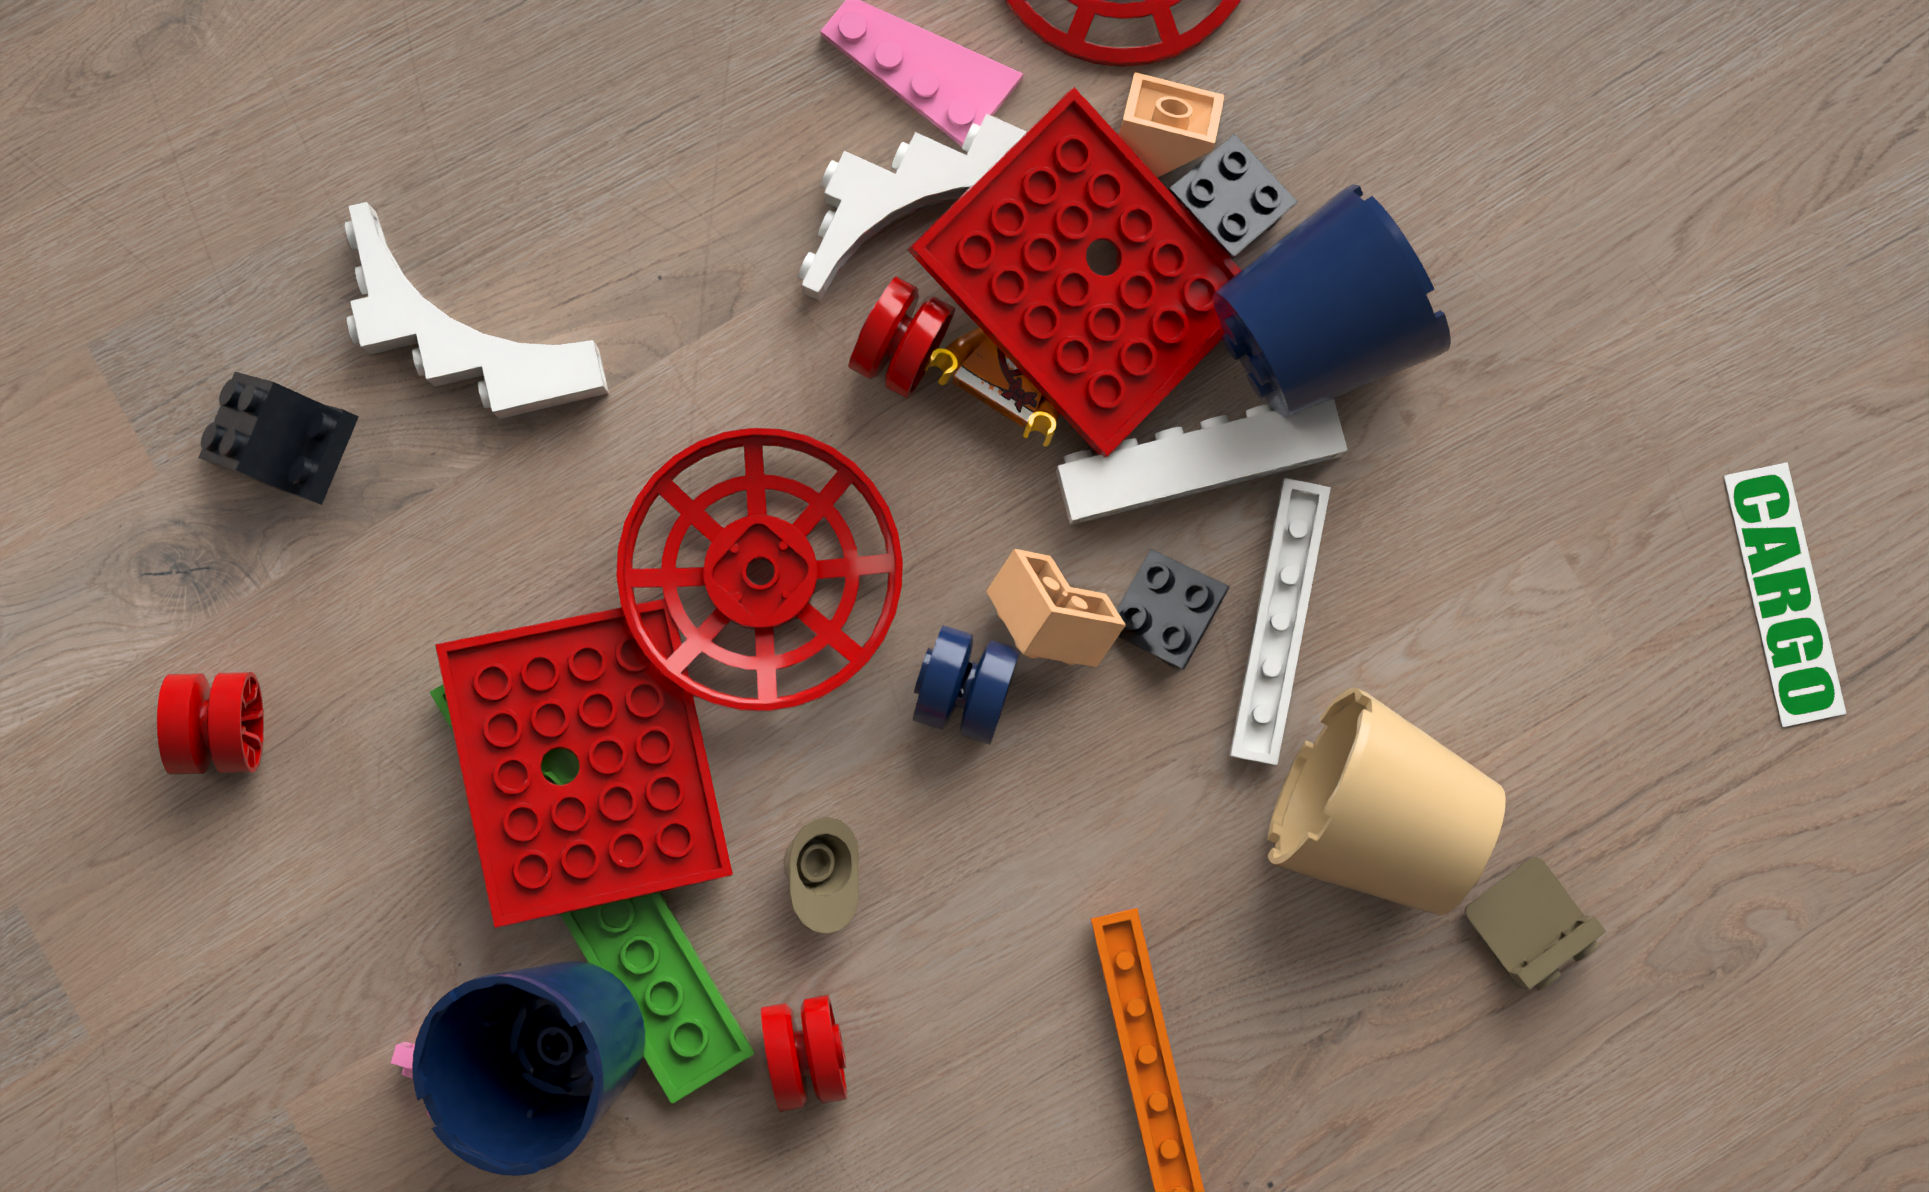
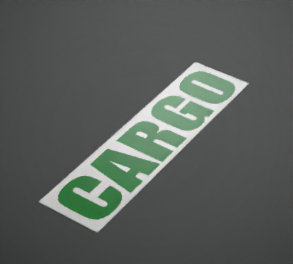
[1724,462,1846,727]

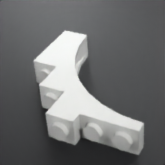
[798,113,1026,302]
[345,202,609,419]

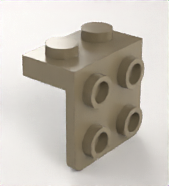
[1464,857,1606,991]

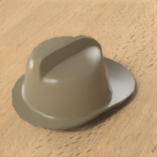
[784,817,859,934]

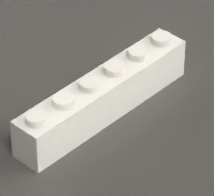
[1056,399,1348,526]

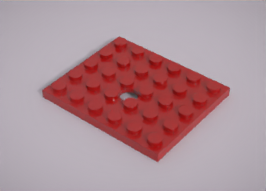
[907,87,1242,457]
[435,599,733,929]

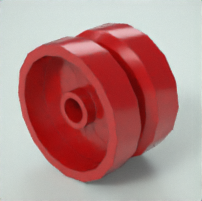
[848,276,955,399]
[761,994,847,1112]

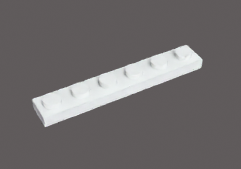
[1229,478,1331,766]

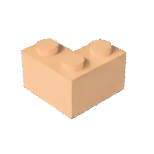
[986,549,1126,667]

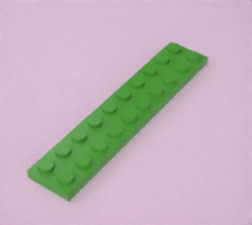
[429,684,756,1104]

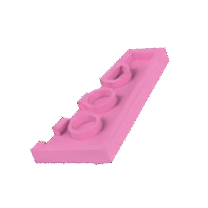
[820,0,1024,147]

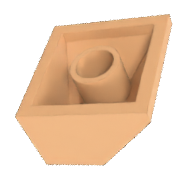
[1119,72,1224,177]

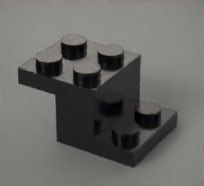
[198,372,359,505]

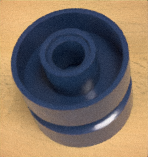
[913,625,1020,745]

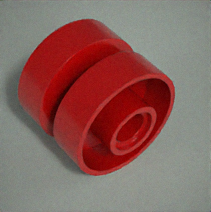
[157,672,264,775]

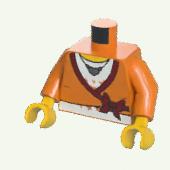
[923,328,1060,447]

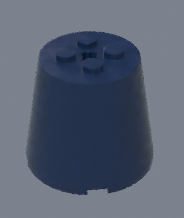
[1213,184,1451,418]
[412,961,645,1176]

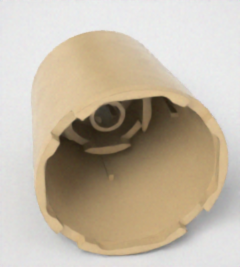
[1267,687,1506,916]

